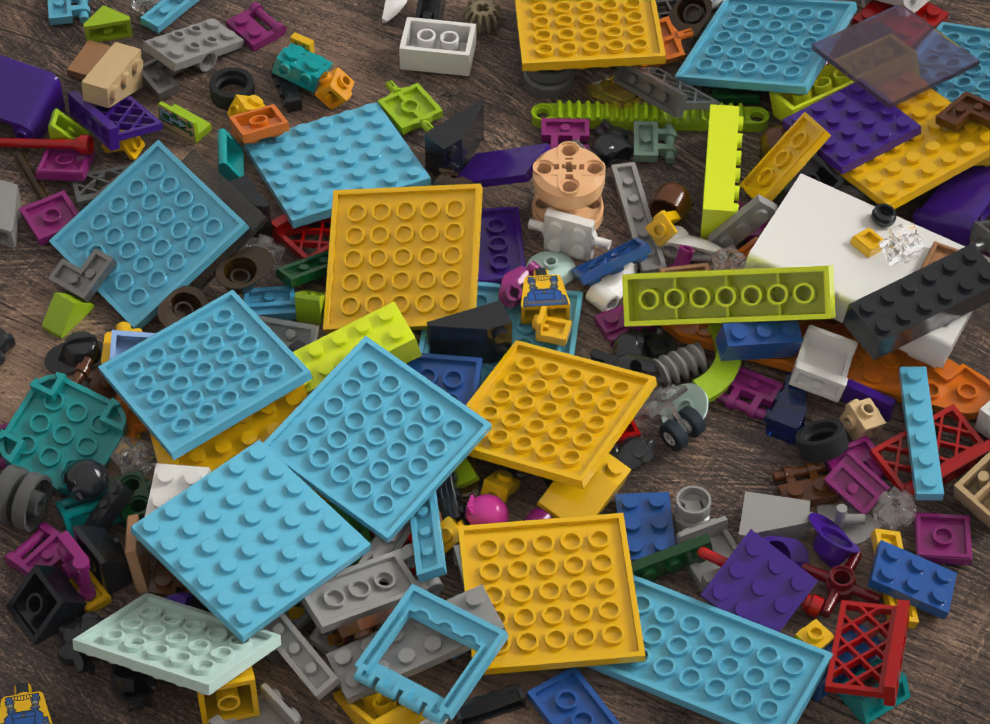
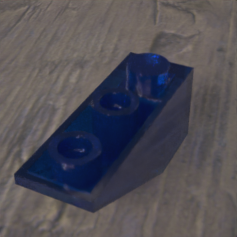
[764,372,807,446]

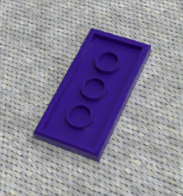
[457,143,551,187]
[478,206,526,284]

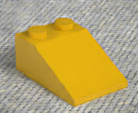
[537,454,631,518]
[333,690,427,724]

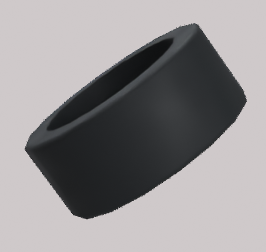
[209,67,255,110]
[795,419,849,463]

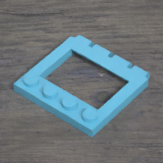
[354,584,509,724]

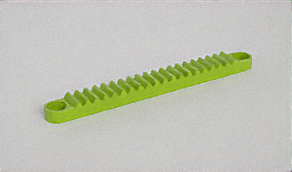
[531,100,769,132]

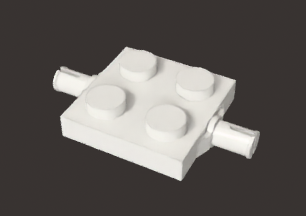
[528,208,612,261]

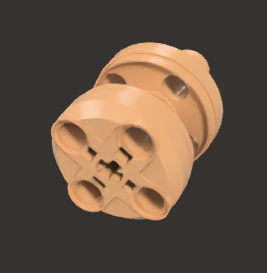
[532,141,606,231]

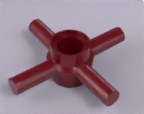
[801,552,882,618]

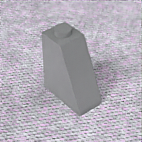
[0,180,21,248]
[737,491,814,545]

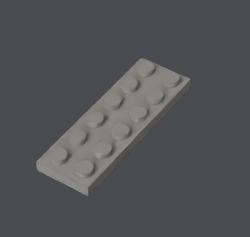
[326,584,506,705]

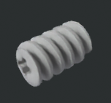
[650,342,707,388]

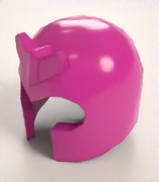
[465,494,509,525]

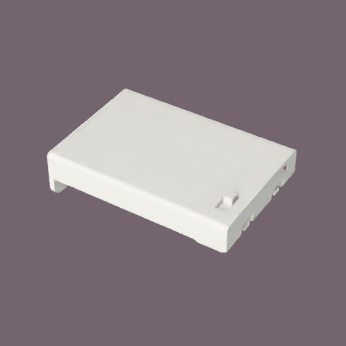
[744,174,990,368]

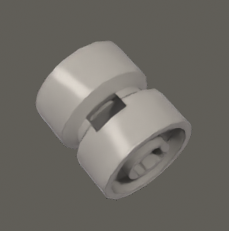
[674,486,711,532]

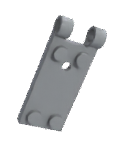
[301,543,444,634]

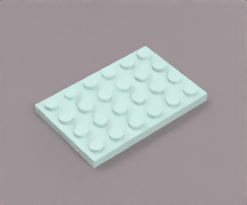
[72,593,281,695]

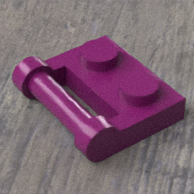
[226,2,287,52]
[3,522,63,577]
[57,530,96,601]

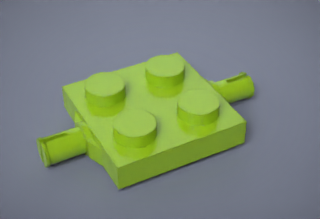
[378,80,443,135]

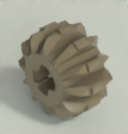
[463,0,502,35]

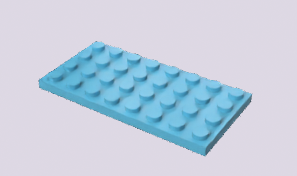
[585,575,833,724]

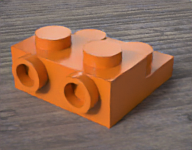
[229,104,290,144]

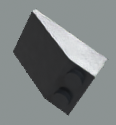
[424,100,484,177]
[427,300,512,364]

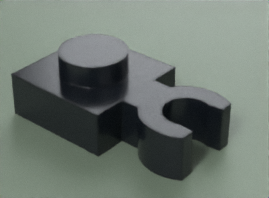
[643,325,678,359]

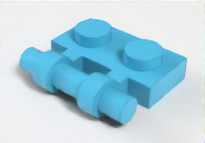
[48,0,91,25]

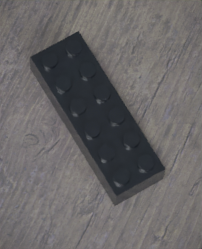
[843,244,990,361]

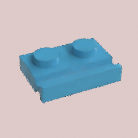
[244,286,296,320]

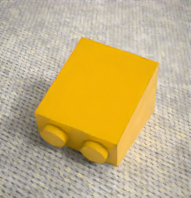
[196,666,260,724]

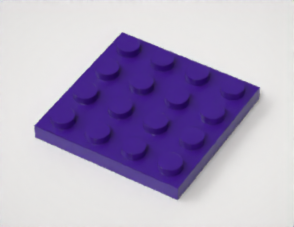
[782,80,921,175]

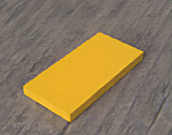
[739,112,831,201]

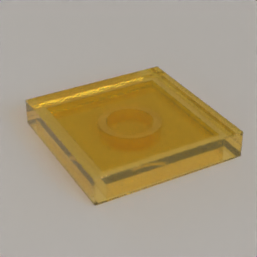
[586,74,644,109]

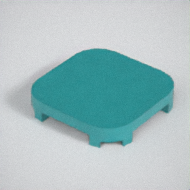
[0,372,128,496]

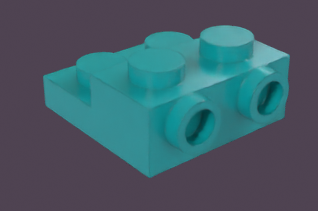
[272,42,333,93]

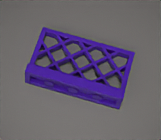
[68,90,163,151]

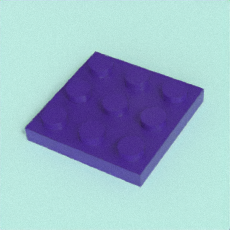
[700,529,818,632]

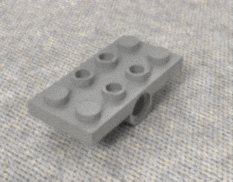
[143,18,244,72]

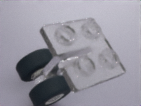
[633,384,706,451]

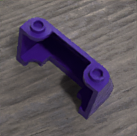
[0,55,65,139]
[912,165,990,247]

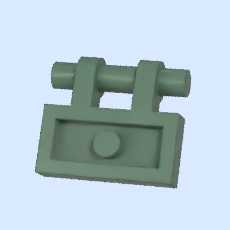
[633,121,677,164]

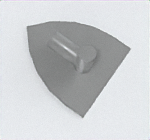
[816,504,883,545]

